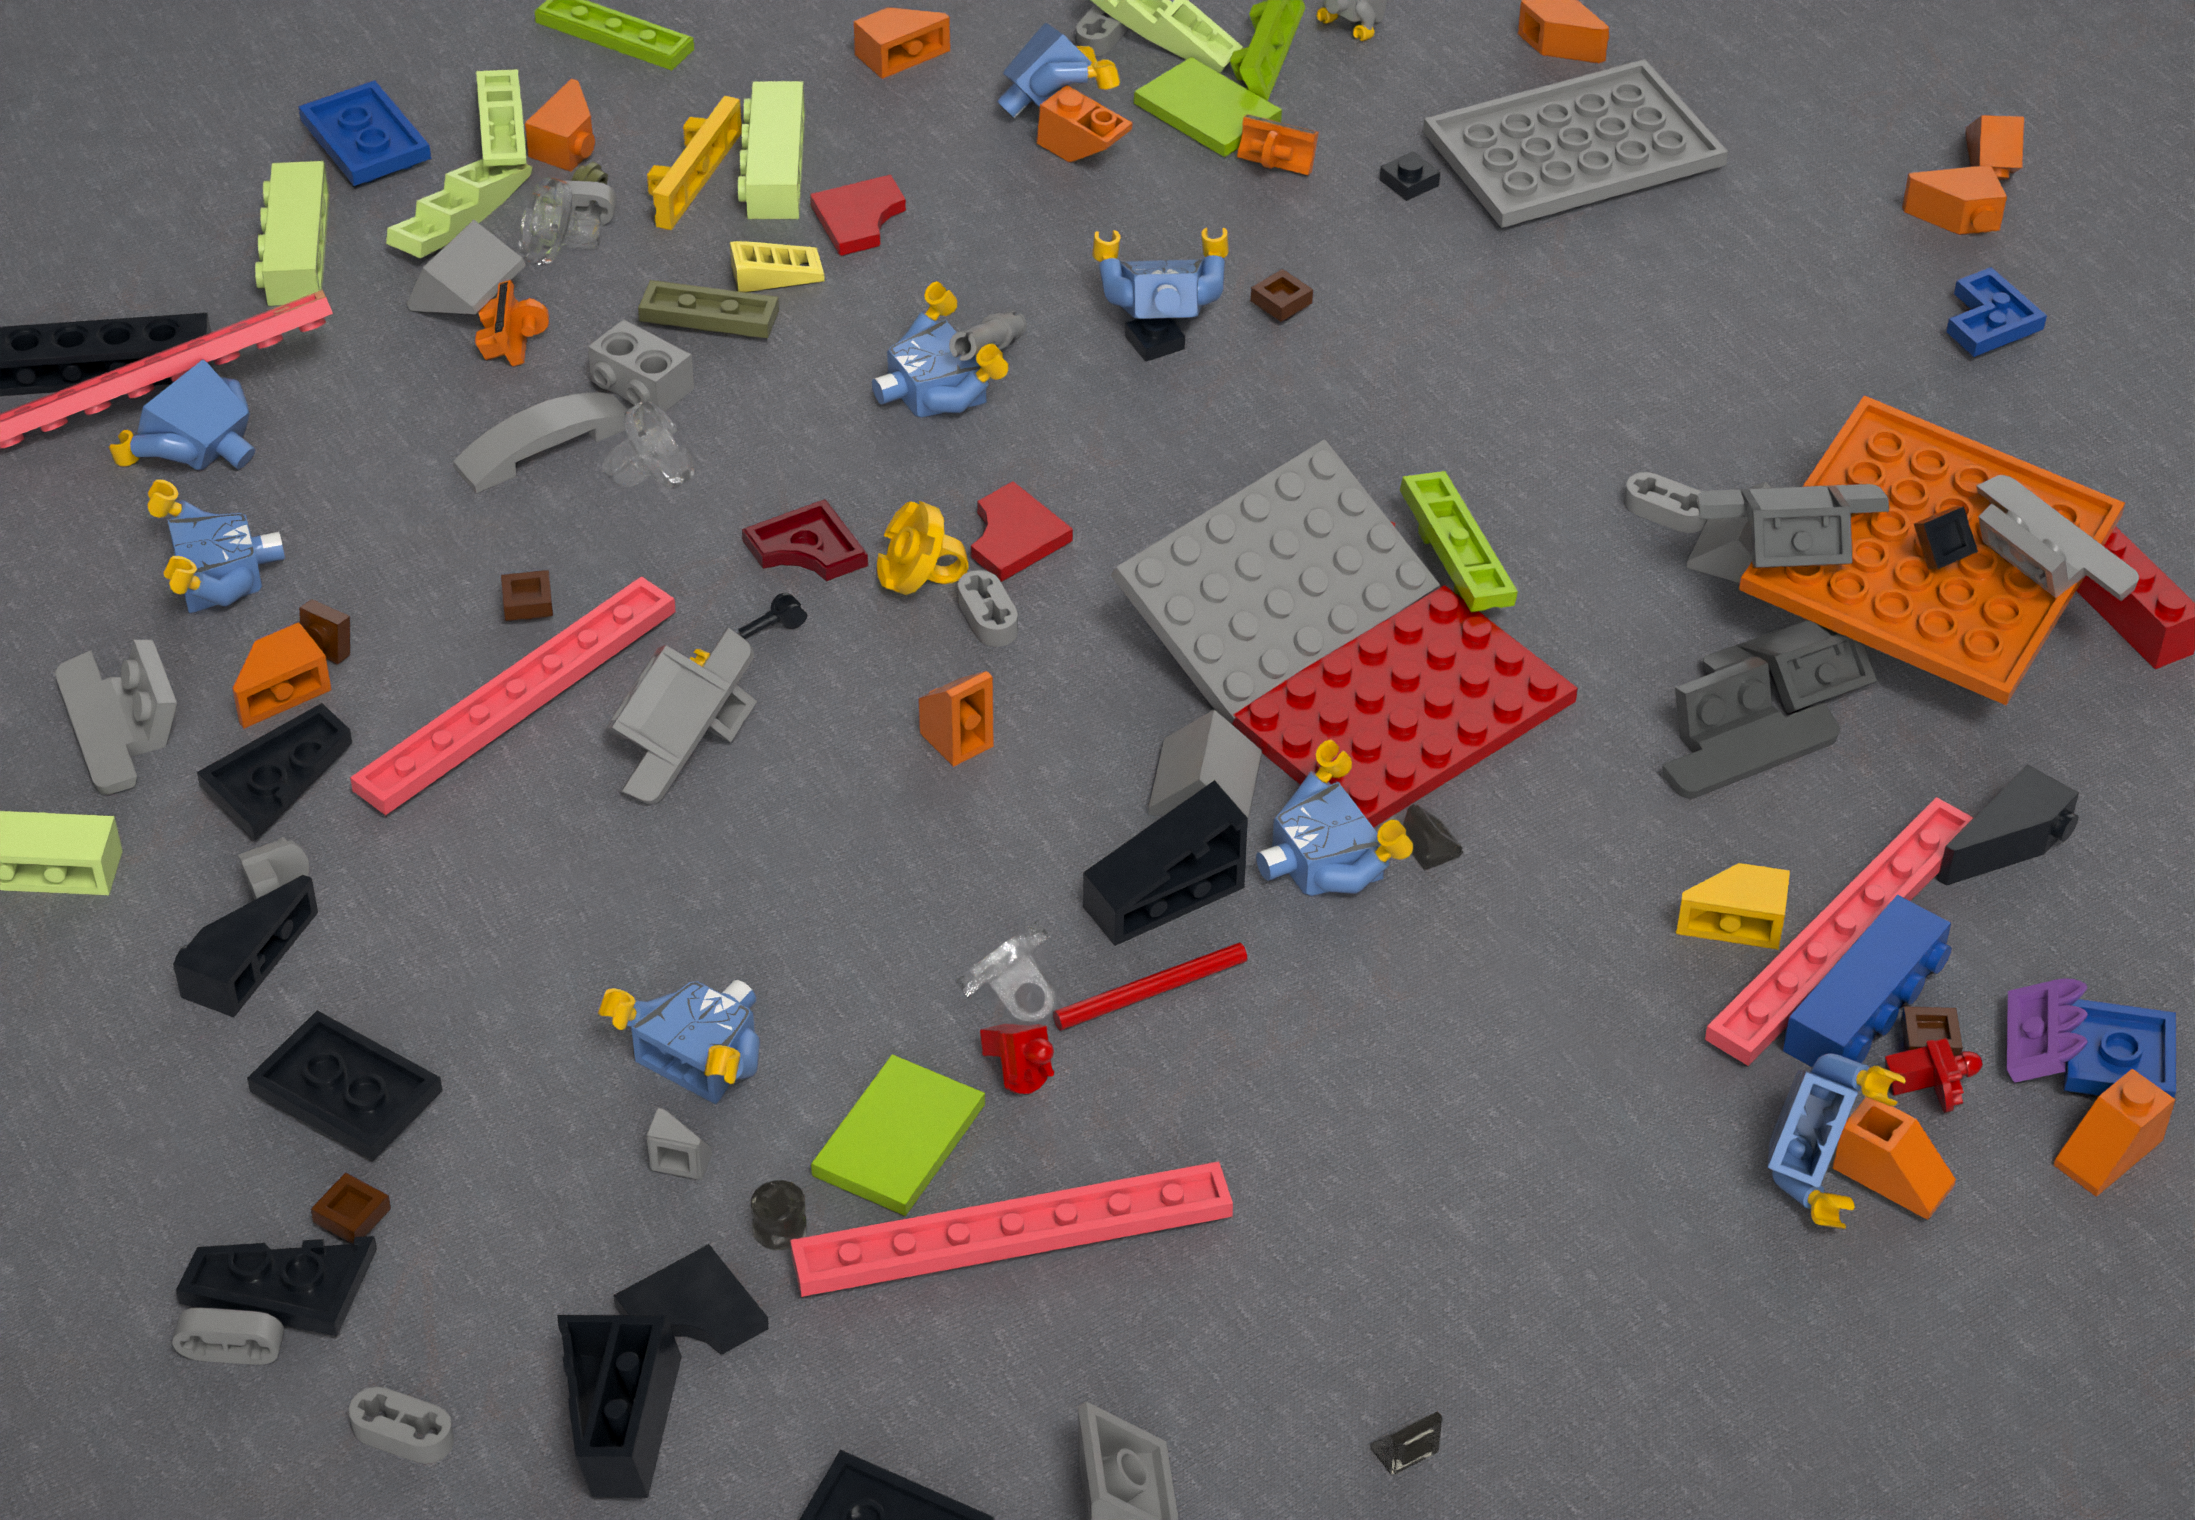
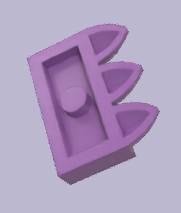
[2007,978,2088,1083]

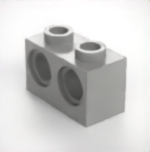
[588,319,694,417]

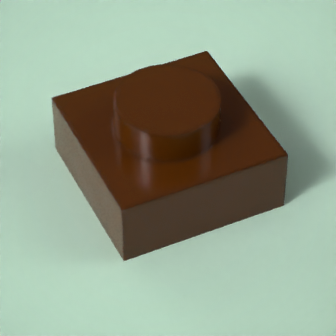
[1250,269,1313,322]
[501,570,553,621]
[299,599,350,664]
[1901,1006,1963,1056]
[311,1172,391,1244]

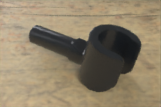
[738,593,807,639]

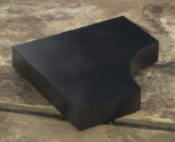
[614,1244,769,1355]

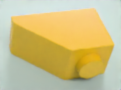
[1676,863,1790,950]

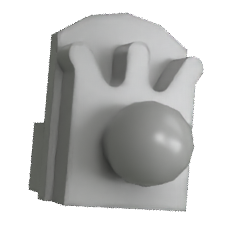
[238,837,309,900]

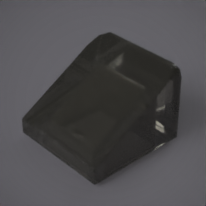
[1370,1411,1443,1475]

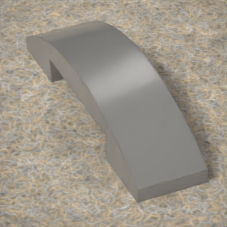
[453,393,636,493]

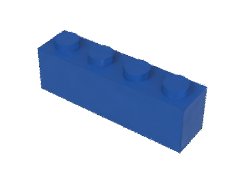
[1783,895,1952,1067]

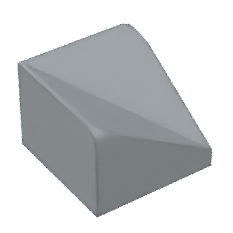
[646,1108,712,1180]

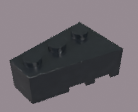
[1083,780,1248,946]
[557,1315,682,1498]

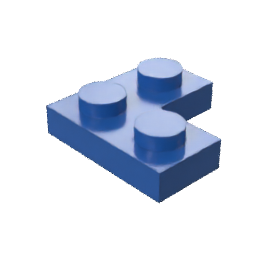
[1946,267,2047,357]

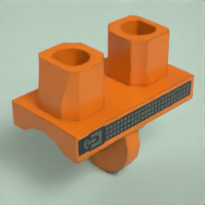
[1237,114,1319,175]
[475,280,550,367]

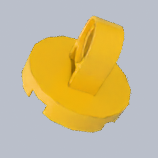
[877,501,969,595]

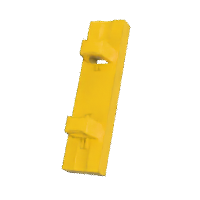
[647,95,742,230]

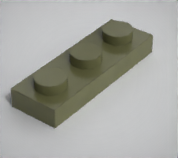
[638,280,779,338]

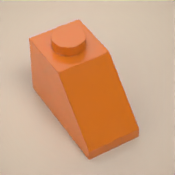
[854,7,950,79]
[525,78,595,172]
[1966,115,2024,180]
[1902,165,2007,235]
[232,622,332,729]
[919,671,994,767]
[2053,1069,2176,1197]

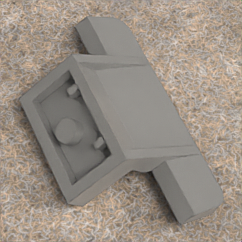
[1976,475,2139,601]
[605,628,754,805]
[55,640,177,795]

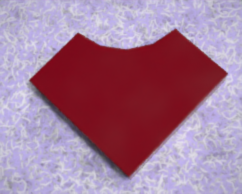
[742,499,868,581]

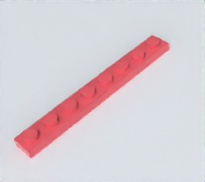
[0,290,333,449]
[350,576,676,816]
[1705,797,1973,1066]
[790,1162,1233,1297]

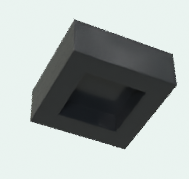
[1380,151,1440,201]
[1125,318,1185,362]
[1914,506,1978,569]

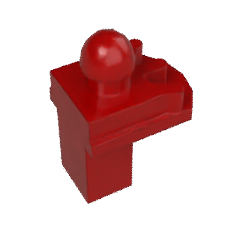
[980,1024,1054,1094]
[1885,1038,1983,1113]

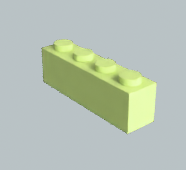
[738,81,805,219]
[255,161,329,306]
[0,811,123,895]

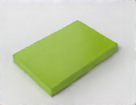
[1134,57,1282,157]
[811,1054,985,1216]

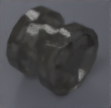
[751,1180,807,1250]

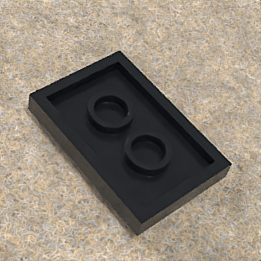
[247,1010,443,1160]

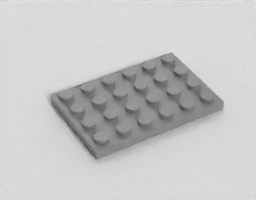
[1423,59,1728,228]
[1110,439,1440,723]

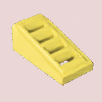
[730,241,825,292]

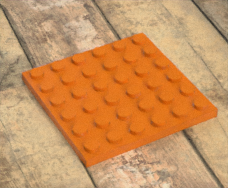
[1739,395,2125,705]

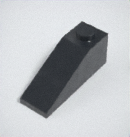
[1938,764,2079,886]
[173,875,318,1018]

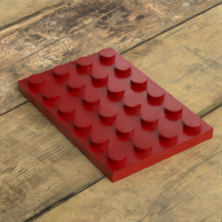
[1231,585,1578,828]

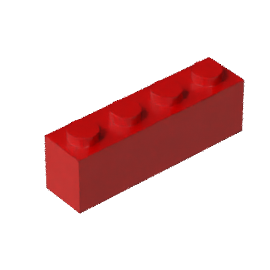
[2076,526,2195,670]

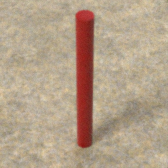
[1053,942,1248,1031]

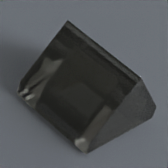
[1403,804,1464,870]

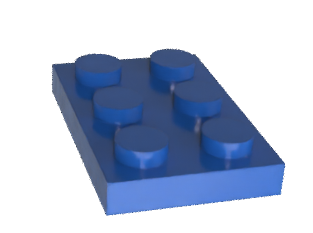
[298,80,431,186]

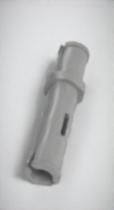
[949,310,1027,361]

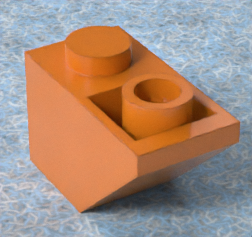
[1518,0,1609,63]
[1037,85,1133,163]
[1833,1097,1956,1220]

